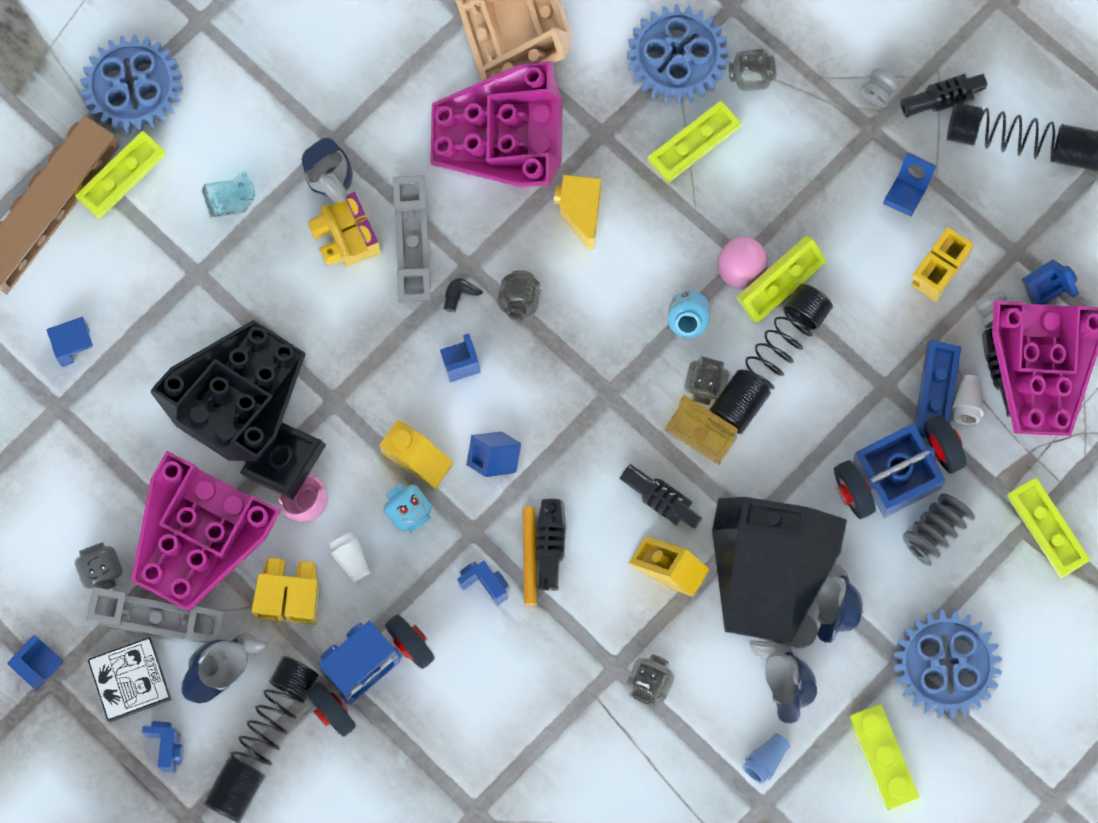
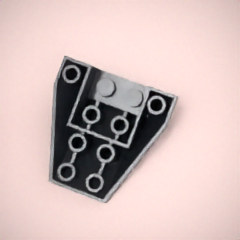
[151,320,306,462]
[712,497,847,644]

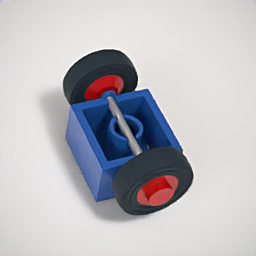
[834,415,967,519]
[306,614,435,737]

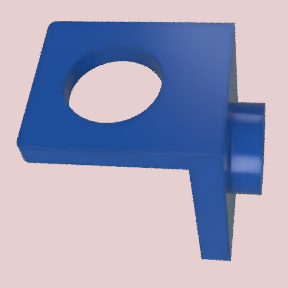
[883,152,936,217]

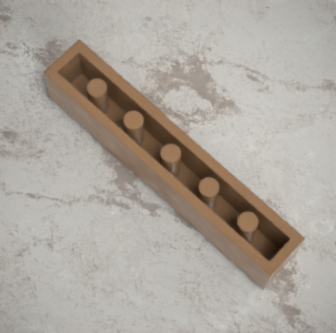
[0,116,120,295]

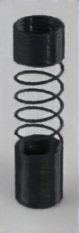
[946,102,1098,172]
[709,283,833,434]
[203,656,319,823]

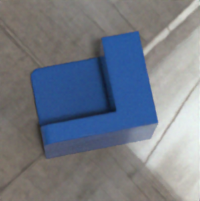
[46,316,93,367]
[440,333,481,382]
[466,431,521,477]
[6,635,63,691]

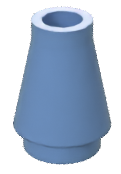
[743,733,790,784]

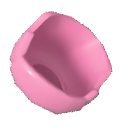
[718,236,768,288]
[278,475,328,523]

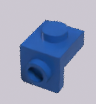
[1022,259,1079,305]
[457,561,509,606]
[142,721,184,773]

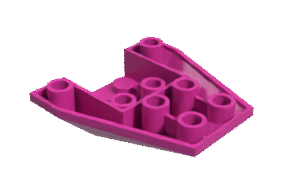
[430,61,562,188]
[992,301,1098,436]
[131,451,281,612]

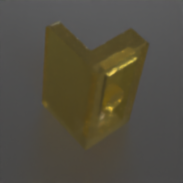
[665,395,738,465]

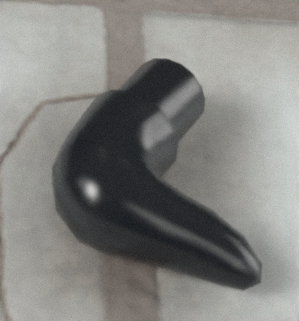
[443,278,483,312]

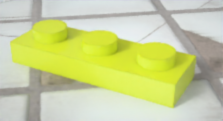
[648,100,741,183]
[75,130,166,220]
[736,235,827,324]
[1007,477,1090,579]
[849,704,920,811]

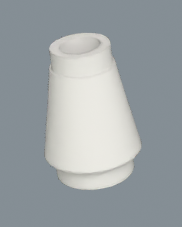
[952,375,984,425]
[329,532,371,583]

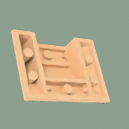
[456,0,573,81]

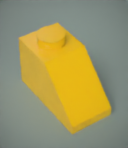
[554,175,601,249]
[379,419,454,490]
[629,536,710,597]

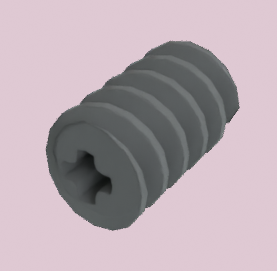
[903,493,975,566]

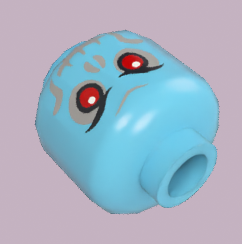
[668,290,710,338]
[383,484,432,533]

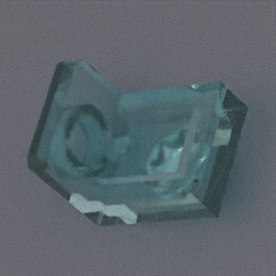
[201,171,255,217]

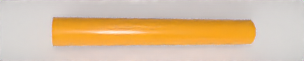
[522,507,537,606]

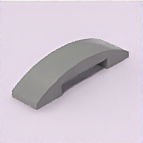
[393,175,431,303]
[87,587,224,643]

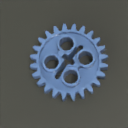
[627,4,729,104]
[80,35,183,135]
[893,610,1002,719]

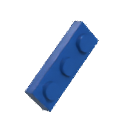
[914,340,961,438]

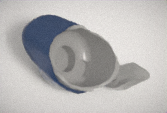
[302,138,353,203]
[816,563,863,643]
[181,633,267,704]
[749,640,818,723]

